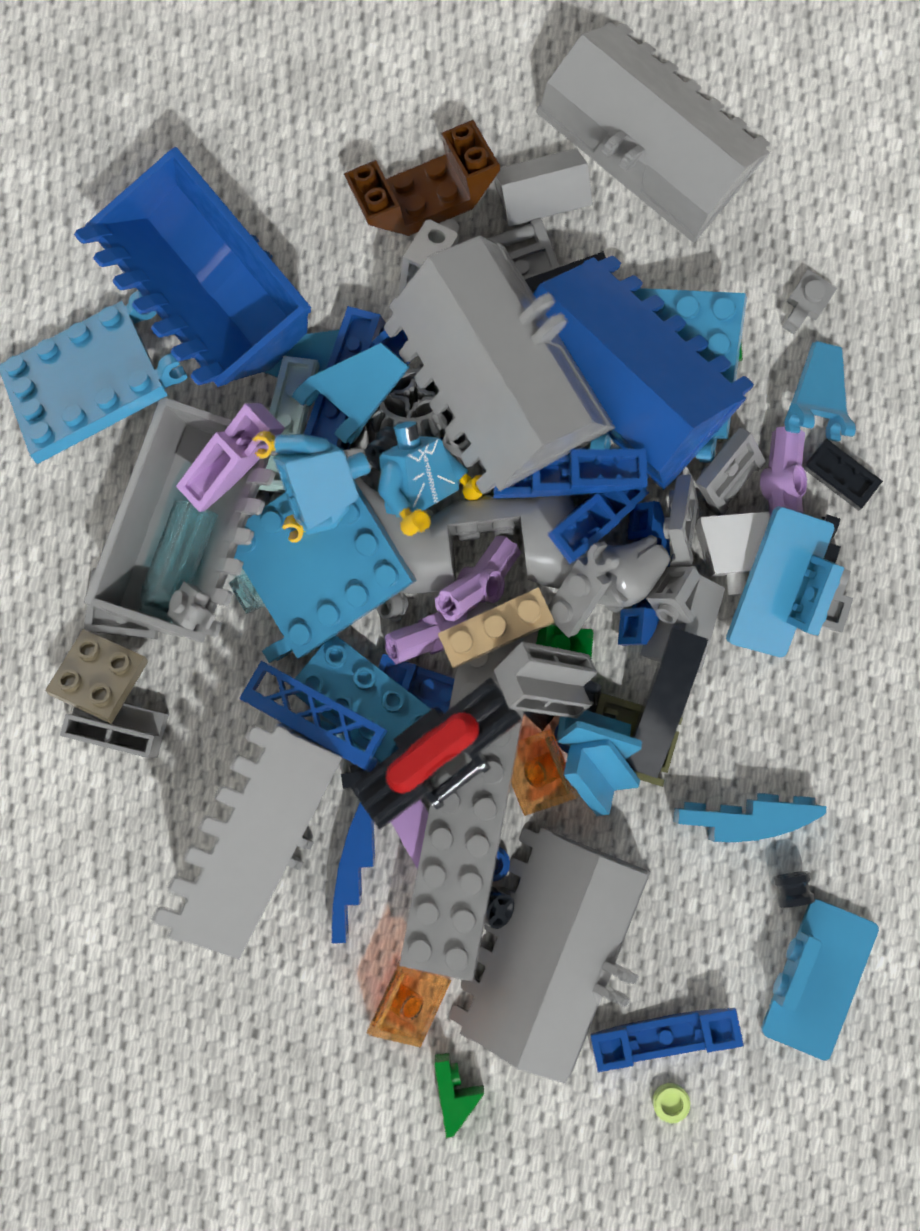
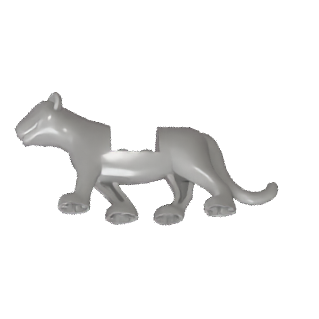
[269,444,671,612]

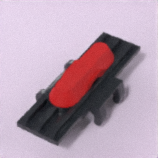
[350,677,523,830]

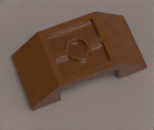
[344,120,500,236]

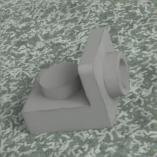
[646,566,701,624]

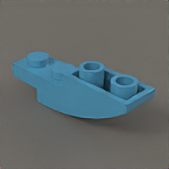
[673,793,827,842]

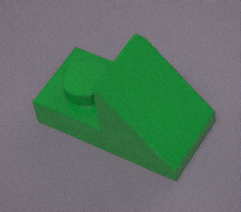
[536,625,594,660]
[434,1053,484,1138]

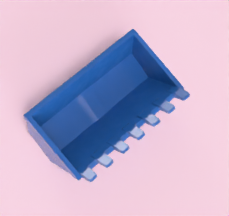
[74,147,311,387]
[534,256,754,490]

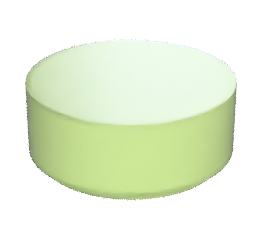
[652,1083,690,1123]

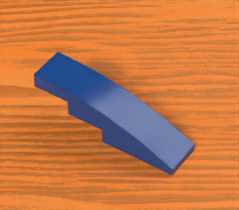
[493,449,648,498]
[547,488,649,564]
[331,803,375,944]

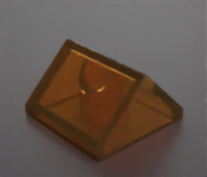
[511,728,579,816]
[366,956,452,1047]

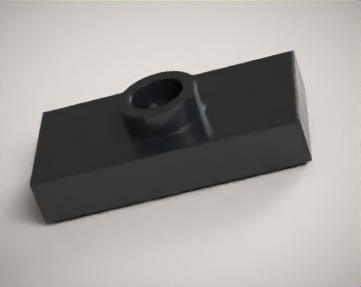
[803,438,883,511]

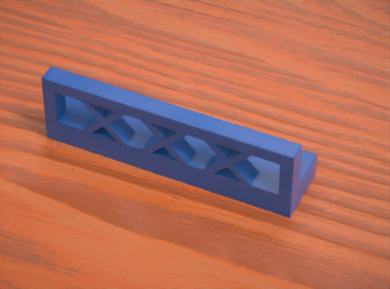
[304,306,386,450]
[239,660,387,772]

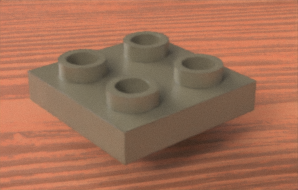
[45,629,148,724]

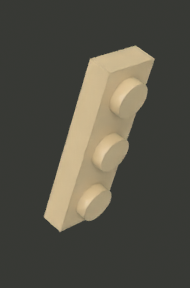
[438,587,555,668]

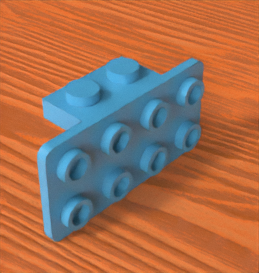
[726,506,845,658]
[290,636,431,763]
[761,899,879,1061]

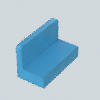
[557,710,642,759]
[563,739,640,816]

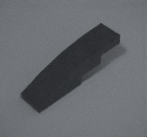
[625,627,709,778]

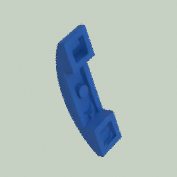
[618,501,670,646]
[378,654,455,713]
[590,1008,744,1072]

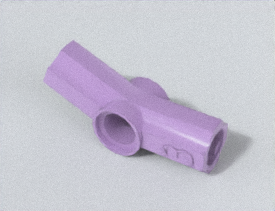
[760,426,807,517]
[434,536,521,621]
[385,602,485,664]

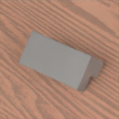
[495,148,593,226]
[640,575,725,673]
[494,642,597,718]
[60,703,169,758]

